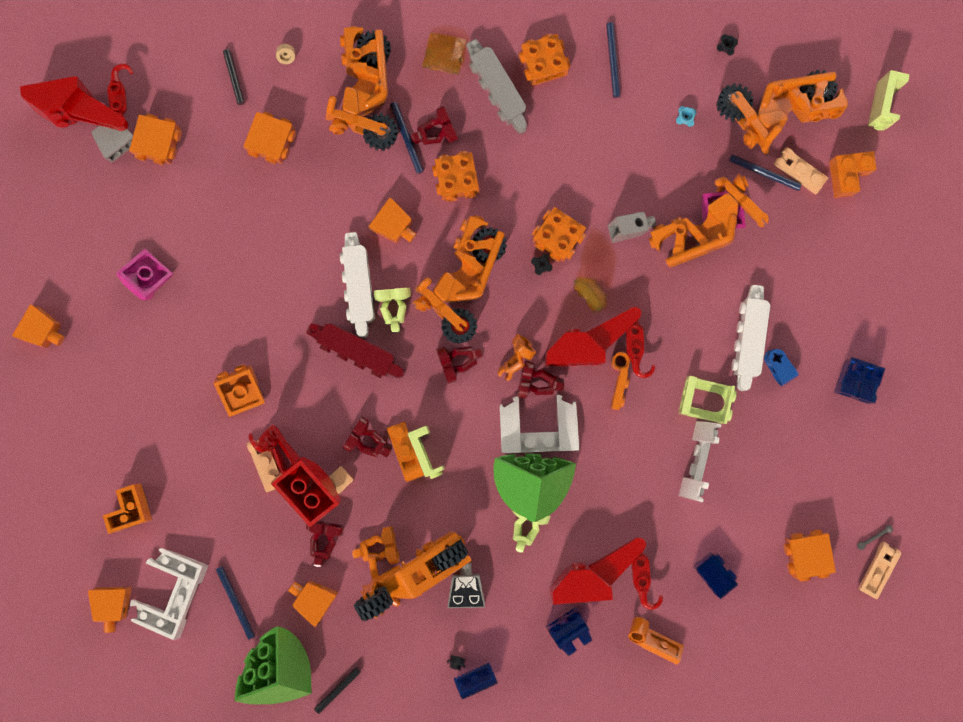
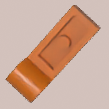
[610,352,630,411]
[387,421,424,482]
[628,617,684,665]

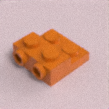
[213,364,265,417]

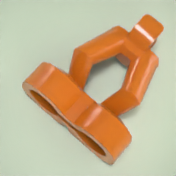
[497,333,536,381]
[352,526,400,565]

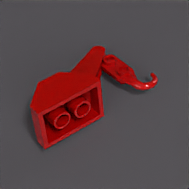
[20,64,133,131]
[545,307,655,378]
[248,425,341,527]
[550,537,663,610]

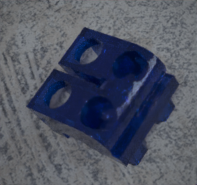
[834,357,885,404]
[545,606,592,656]

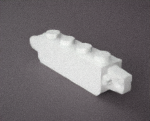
[340,232,375,338]
[731,285,770,391]

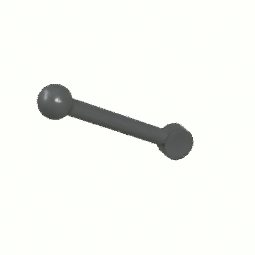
[857,525,893,550]

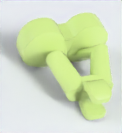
[373,288,411,332]
[512,511,551,552]

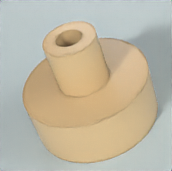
[276,44,295,64]

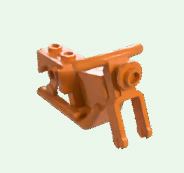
[648,174,769,268]

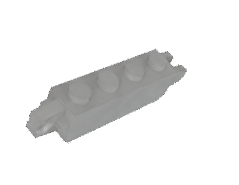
[466,39,527,134]

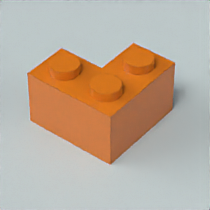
[829,151,877,198]
[102,483,153,534]

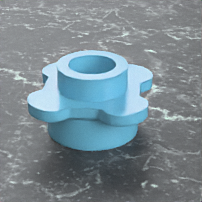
[676,106,697,127]

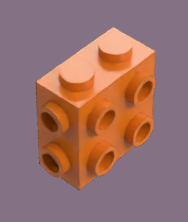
[518,34,571,86]
[243,111,296,165]
[129,114,182,166]
[432,151,479,202]
[532,207,586,262]
[783,529,836,582]

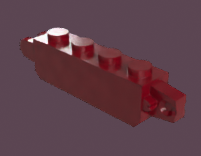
[306,323,405,378]

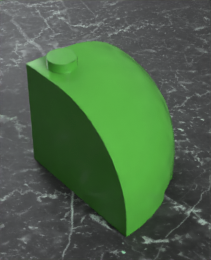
[494,453,576,522]
[235,626,312,704]

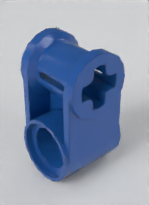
[764,349,799,386]

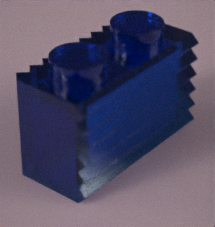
[693,552,738,600]
[454,662,498,700]

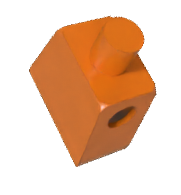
[368,198,417,243]
[12,304,65,348]
[288,580,338,627]
[88,587,131,633]

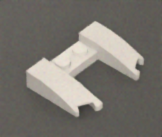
[500,395,579,453]
[679,421,721,502]
[130,548,209,640]

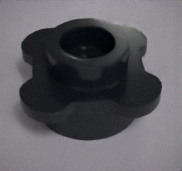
[716,34,738,56]
[531,254,553,275]
[447,655,466,671]

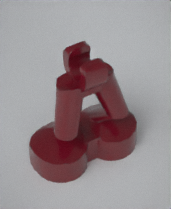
[411,106,458,145]
[436,346,484,384]
[517,361,564,399]
[342,416,391,458]
[306,521,344,567]

